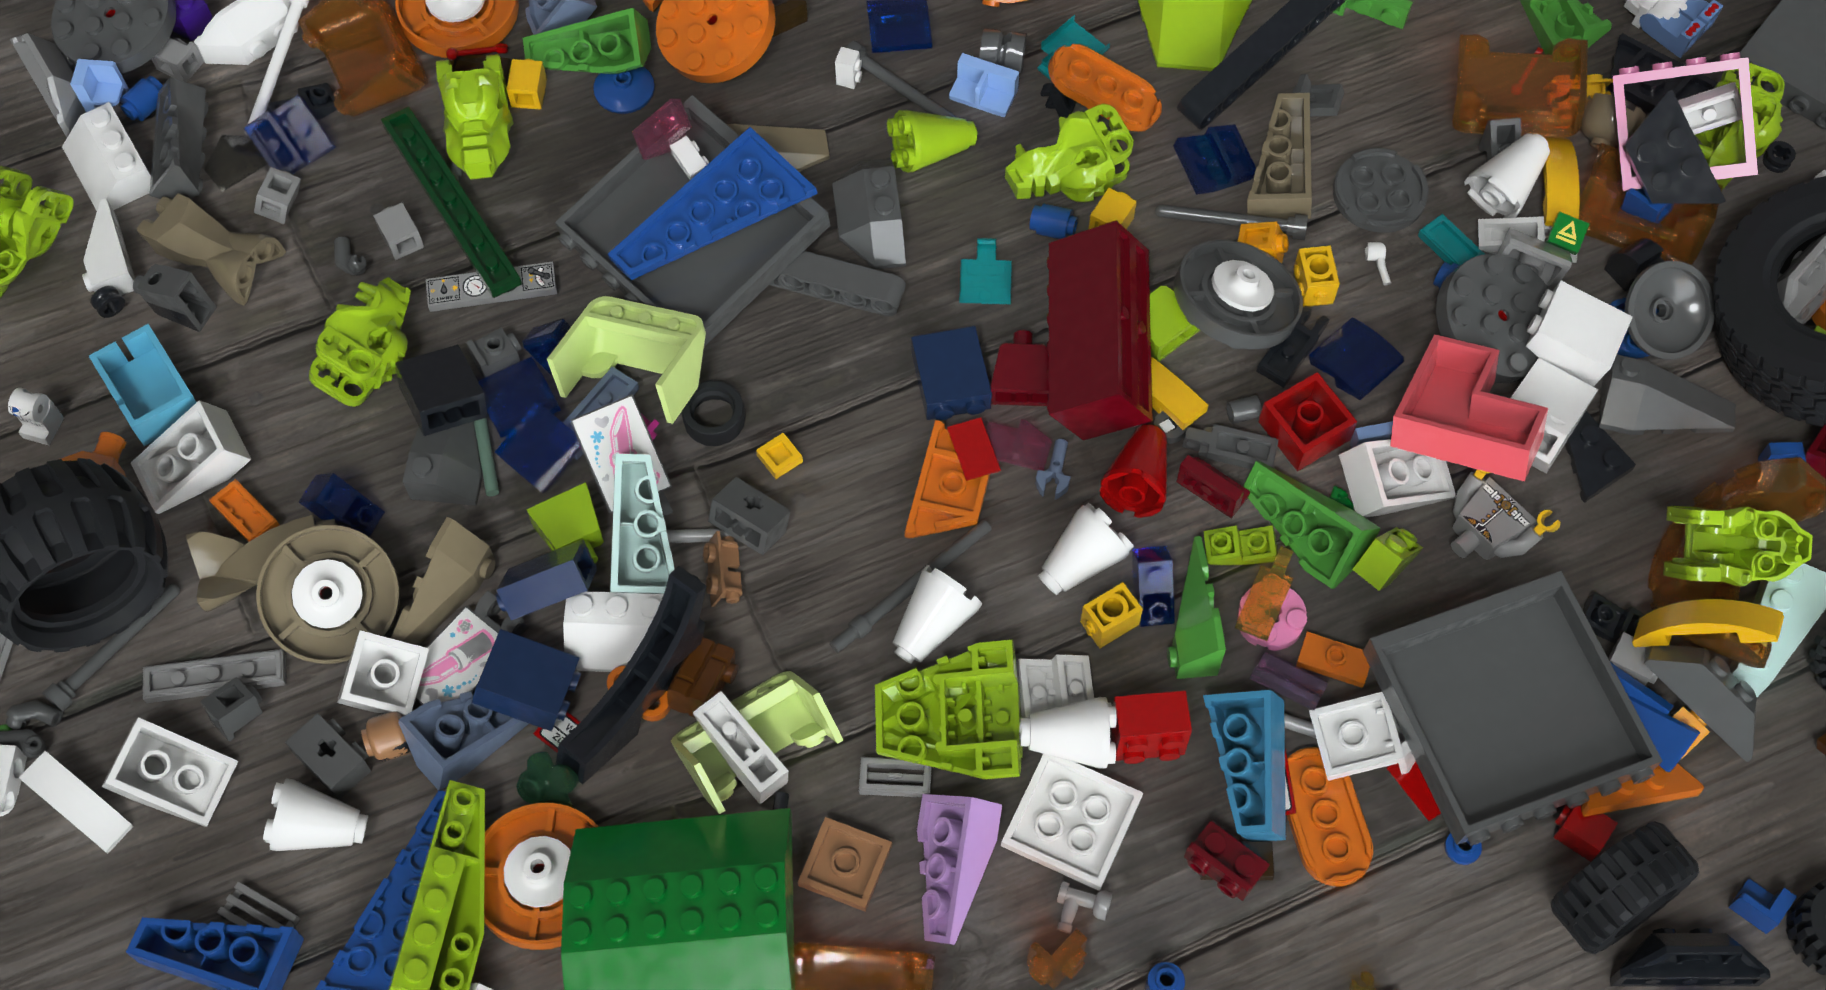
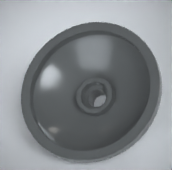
[1625,261,1715,360]

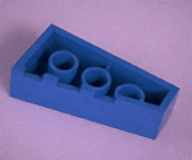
[126,917,304,990]

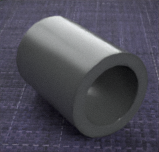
[1226,395,1262,424]

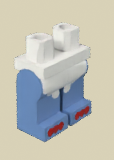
[1624,0,1723,58]

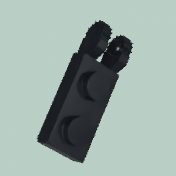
[1256,305,1329,388]

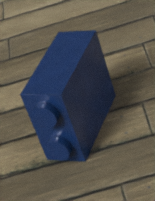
[911,326,992,420]
[496,539,597,620]
[472,629,581,732]

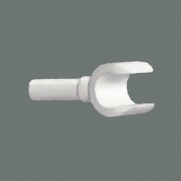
[1365,242,1391,286]

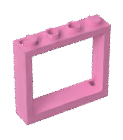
[1613,52,1758,191]

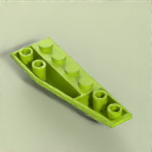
[388,780,485,990]

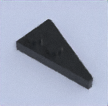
[1565,411,1636,503]

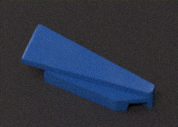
[1610,662,1701,772]

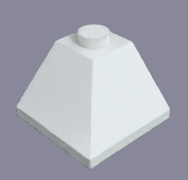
[337,630,429,716]

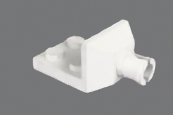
[1309,692,1416,781]

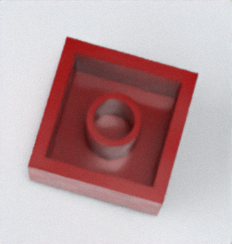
[1258,372,1358,471]
[1110,690,1192,764]

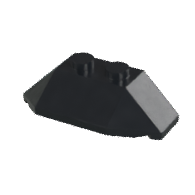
[1610,928,1771,986]

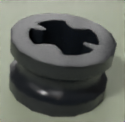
[1762,141,1796,173]
[90,286,125,318]

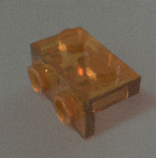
[1027,928,1088,989]

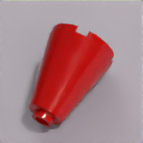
[1100,425,1167,518]

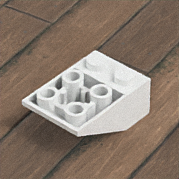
[1511,358,1598,474]

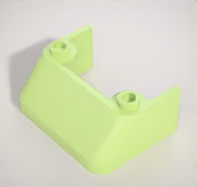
[547,296,706,424]
[671,671,843,814]

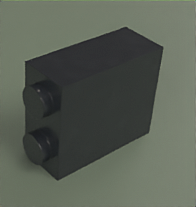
[395,344,488,436]

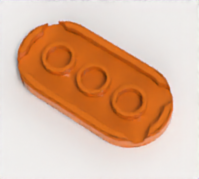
[1048,44,1162,132]
[1287,747,1373,887]

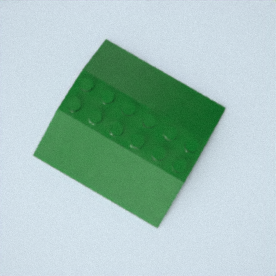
[561,808,795,990]

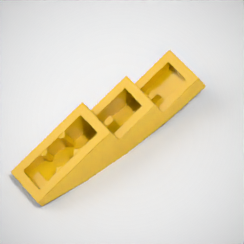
[1151,357,1209,430]

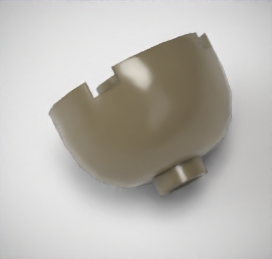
[1580,93,1646,151]

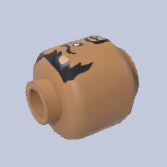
[361,712,410,762]

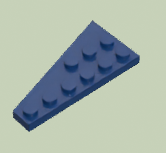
[608,127,818,280]
[315,790,446,990]

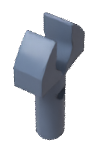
[1035,439,1071,500]

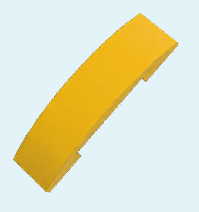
[1543,136,1580,226]
[1632,599,1784,647]

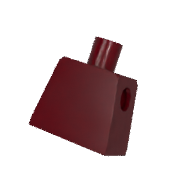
[991,330,1049,406]

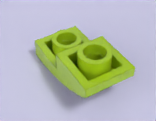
[1204,525,1279,565]

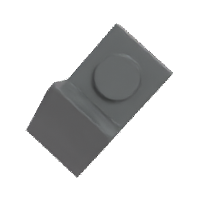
[1479,117,1521,161]

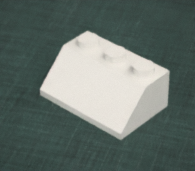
[62,102,151,211]
[563,591,664,672]

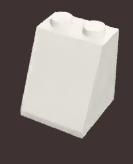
[1526,281,1633,387]

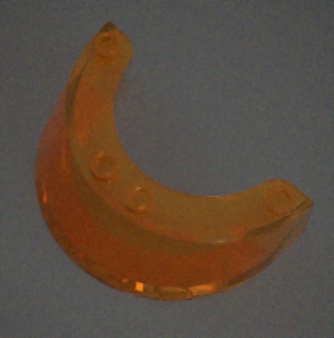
[1648,457,1826,668]

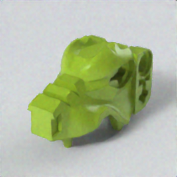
[436,54,514,179]
[1695,63,1785,190]
[1005,104,1133,202]
[0,165,74,298]
[309,277,411,407]
[1663,506,1813,587]

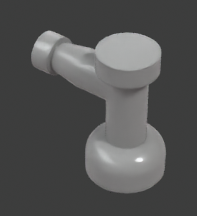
[1057,881,1113,934]

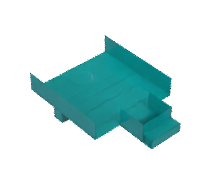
[1037,15,1110,80]
[959,238,1012,304]

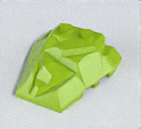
[875,640,1023,779]

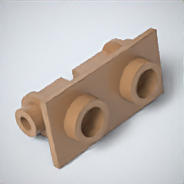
[703,531,743,607]

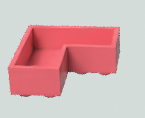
[1390,334,1548,482]

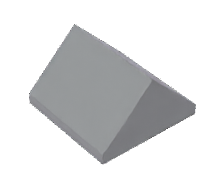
[1497,228,1572,291]

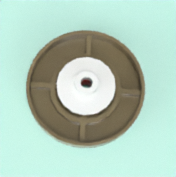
[256,525,401,664]

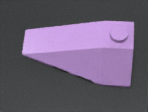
[917,794,1002,945]

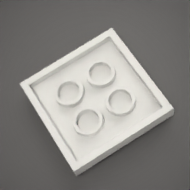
[1001,754,1143,891]

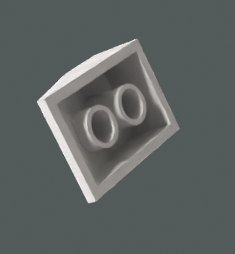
[131,400,251,514]
[1339,439,1456,518]
[102,717,238,827]

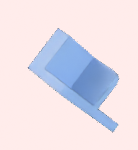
[949,53,1019,117]
[70,59,129,112]

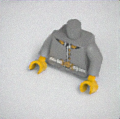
[1451,469,1561,560]

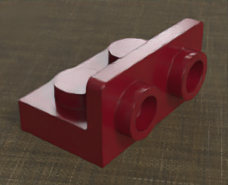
[1176,455,1250,519]
[1184,821,1270,901]

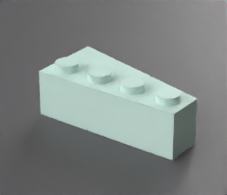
[610,453,675,594]
[1729,563,1826,697]

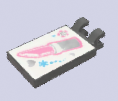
[569,394,673,517]
[415,590,528,706]

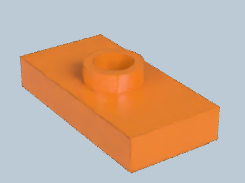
[209,479,280,542]
[1296,631,1370,688]

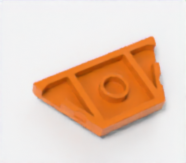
[905,420,990,539]
[1581,764,1704,817]

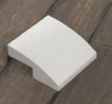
[1016,654,1094,718]

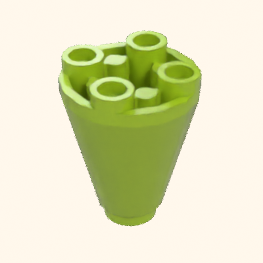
[887,110,977,173]

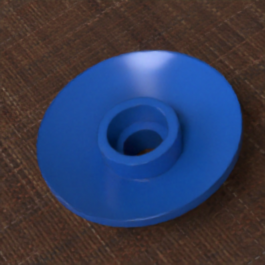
[594,67,655,114]

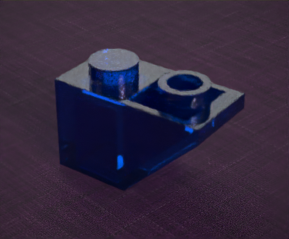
[522,319,571,375]
[299,473,385,537]
[1132,546,1175,627]

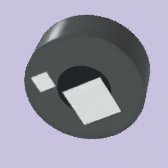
[1153,411,1186,444]

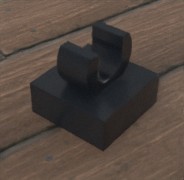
[1040,83,1076,118]

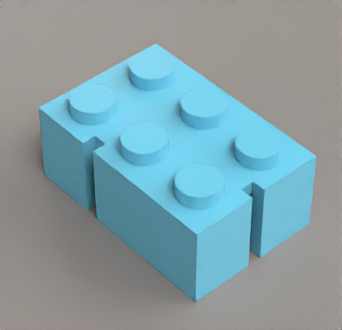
[89,324,197,446]

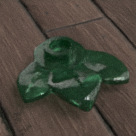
[516,752,579,808]

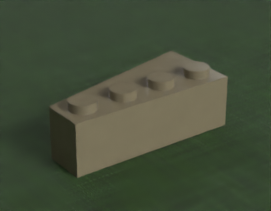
[1247,93,1312,219]

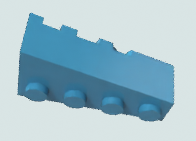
[1203,690,1286,842]

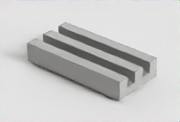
[859,757,931,797]
[217,882,300,928]

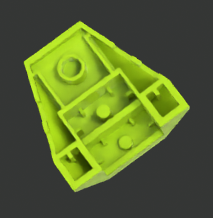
[1138,0,1252,71]

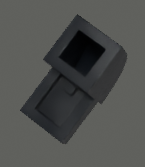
[1604,238,1664,291]

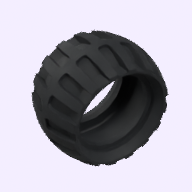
[0,458,168,653]

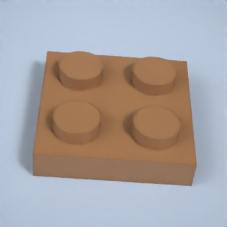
[798,817,892,912]

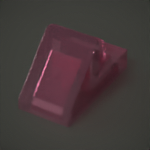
[632,98,692,160]
[986,419,1052,471]

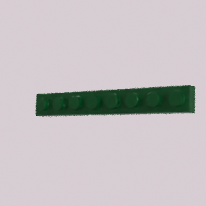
[381,106,522,298]

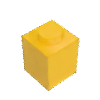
[506,59,547,109]
[1089,188,1137,230]

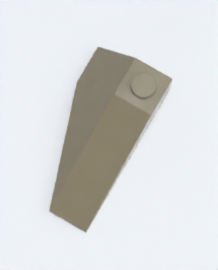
[727,124,830,172]
[391,517,496,646]

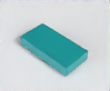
[1418,214,1485,265]

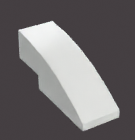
[1478,216,1577,263]
[19,751,134,854]

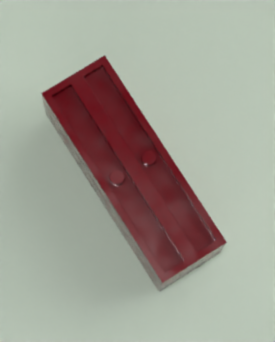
[1047,220,1153,441]

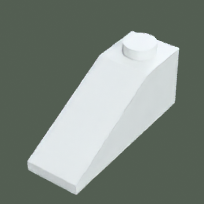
[82,198,135,295]
[693,691,789,804]

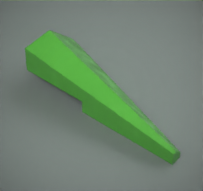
[1520,0,1612,63]

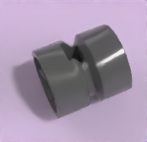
[979,28,1027,73]

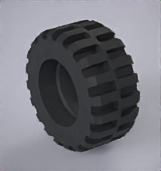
[1551,821,1699,954]

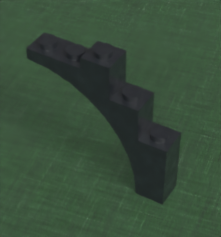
[556,566,707,785]

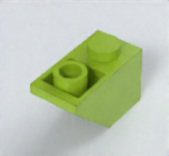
[1352,527,1423,591]

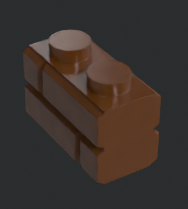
[667,637,739,718]

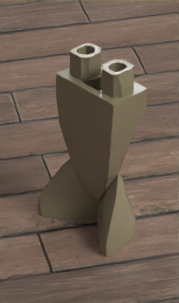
[137,193,286,306]
[186,515,337,612]

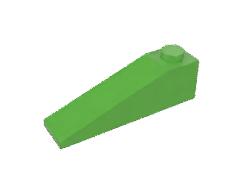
[523,8,651,74]
[1243,461,1381,589]
[1167,536,1226,679]

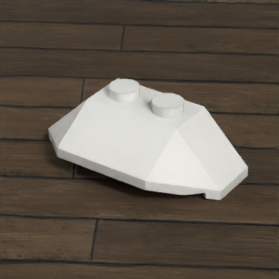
[194,0,300,65]

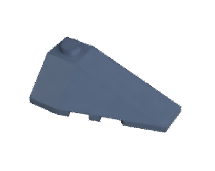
[525,0,597,35]
[398,691,529,791]

